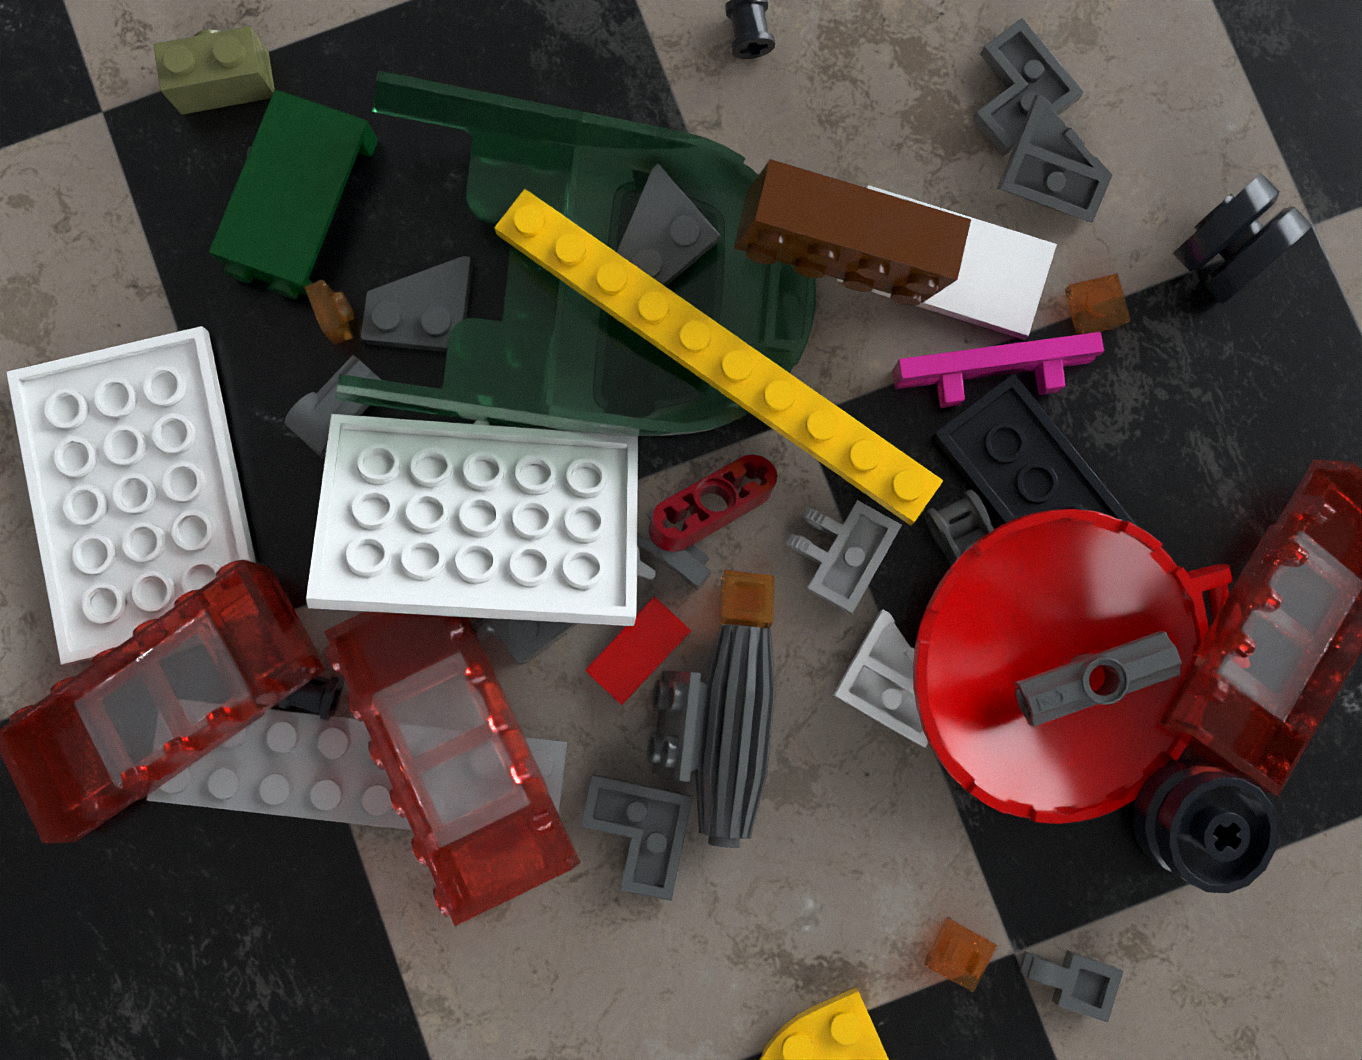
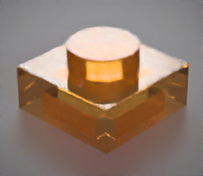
[1065,273,1131,335]
[305,280,354,345]
[719,570,775,629]

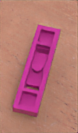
[892,332,1104,408]

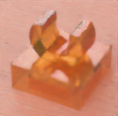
[924,917,997,993]

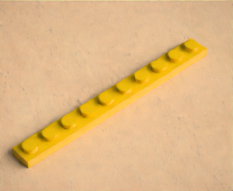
[494,189,943,526]

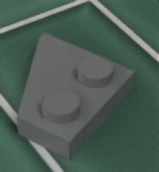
[997,95,1112,223]
[617,164,721,287]
[361,256,473,354]

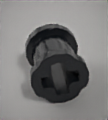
[725,0,775,59]
[277,663,344,721]

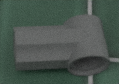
[284,355,387,459]

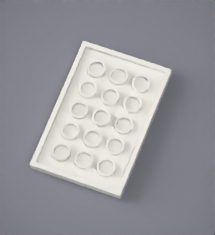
[6,326,267,665]
[306,414,638,626]

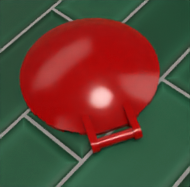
[913,509,1249,824]

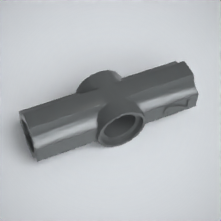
[1014,631,1181,727]

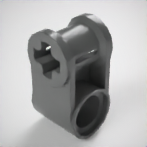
[924,489,994,566]

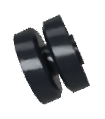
[1172,173,1312,304]
[1132,760,1279,893]

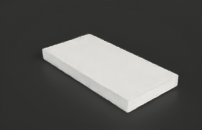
[837,185,1057,340]

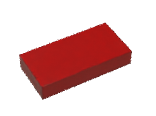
[585,596,691,705]

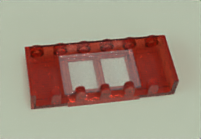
[1159,459,1362,797]
[0,559,325,844]
[324,611,581,926]

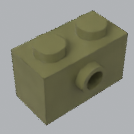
[153,26,275,115]

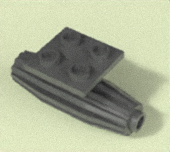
[647,624,775,848]

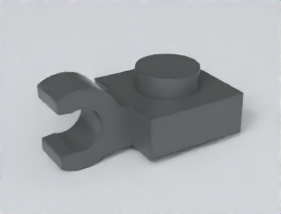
[637,510,711,590]
[1019,950,1123,1023]

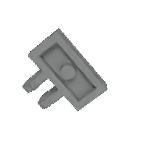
[786,500,902,614]

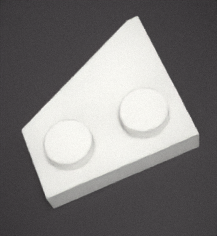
[833,610,928,747]

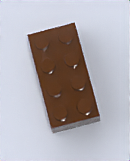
[734,159,971,306]

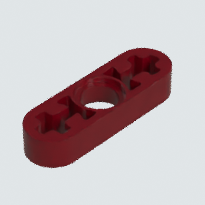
[648,454,778,552]

